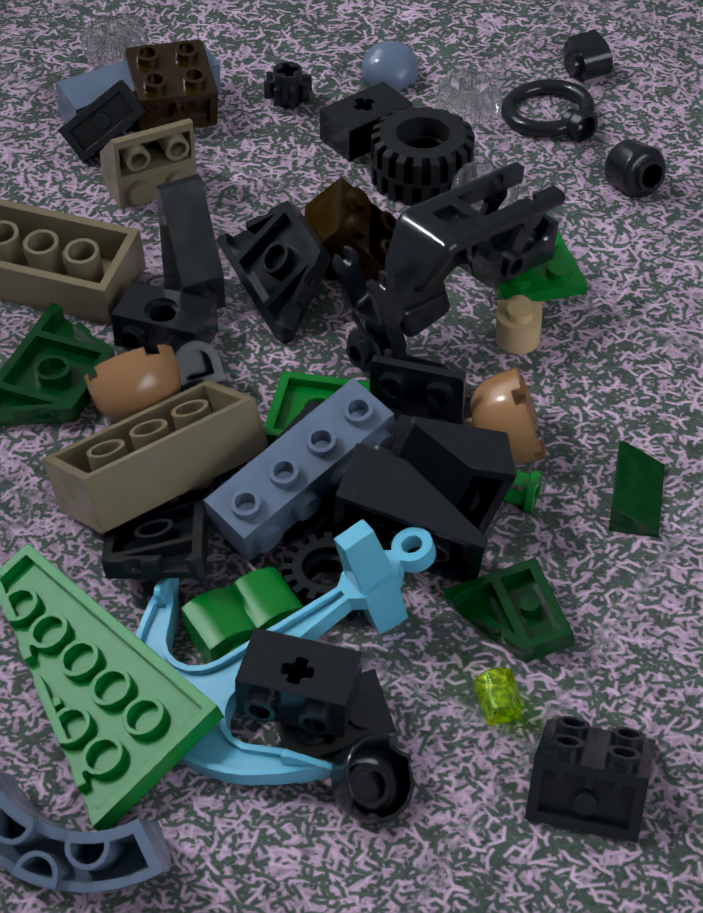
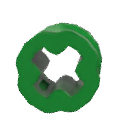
[503,469,543,514]

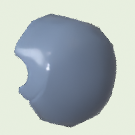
[361,40,419,91]

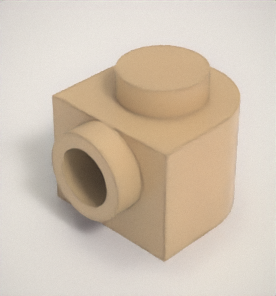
[495,295,542,354]

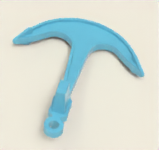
[136,519,436,786]

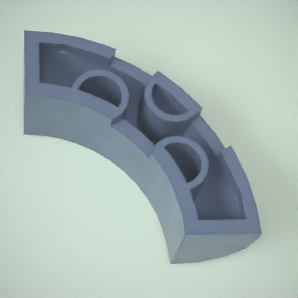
[0,772,171,893]

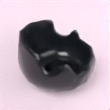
[330,733,415,825]

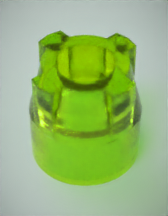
[472,667,524,726]

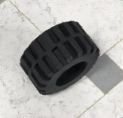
[371,106,475,207]

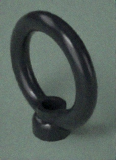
[500,79,598,143]

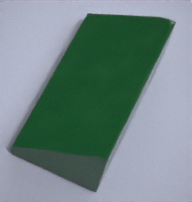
[609,441,665,537]

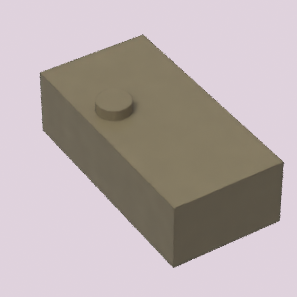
[0,199,146,325]
[42,380,269,534]

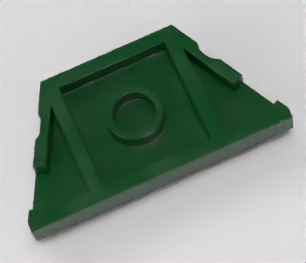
[0,303,115,427]

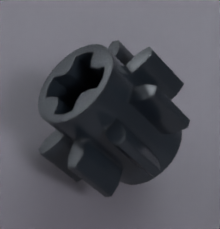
[264,62,312,108]

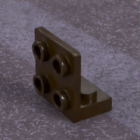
[125,40,218,132]

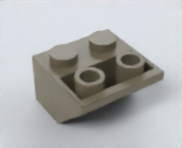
[100,118,196,209]

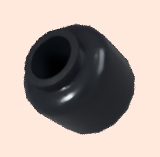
[604,139,666,198]

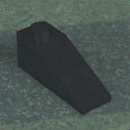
[156,174,226,309]

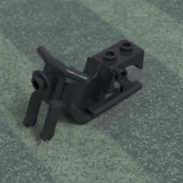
[332,162,565,373]

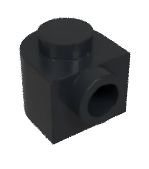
[563,29,613,82]
[173,339,226,393]

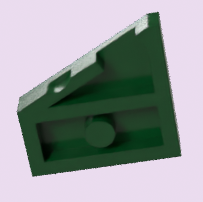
[443,557,575,663]

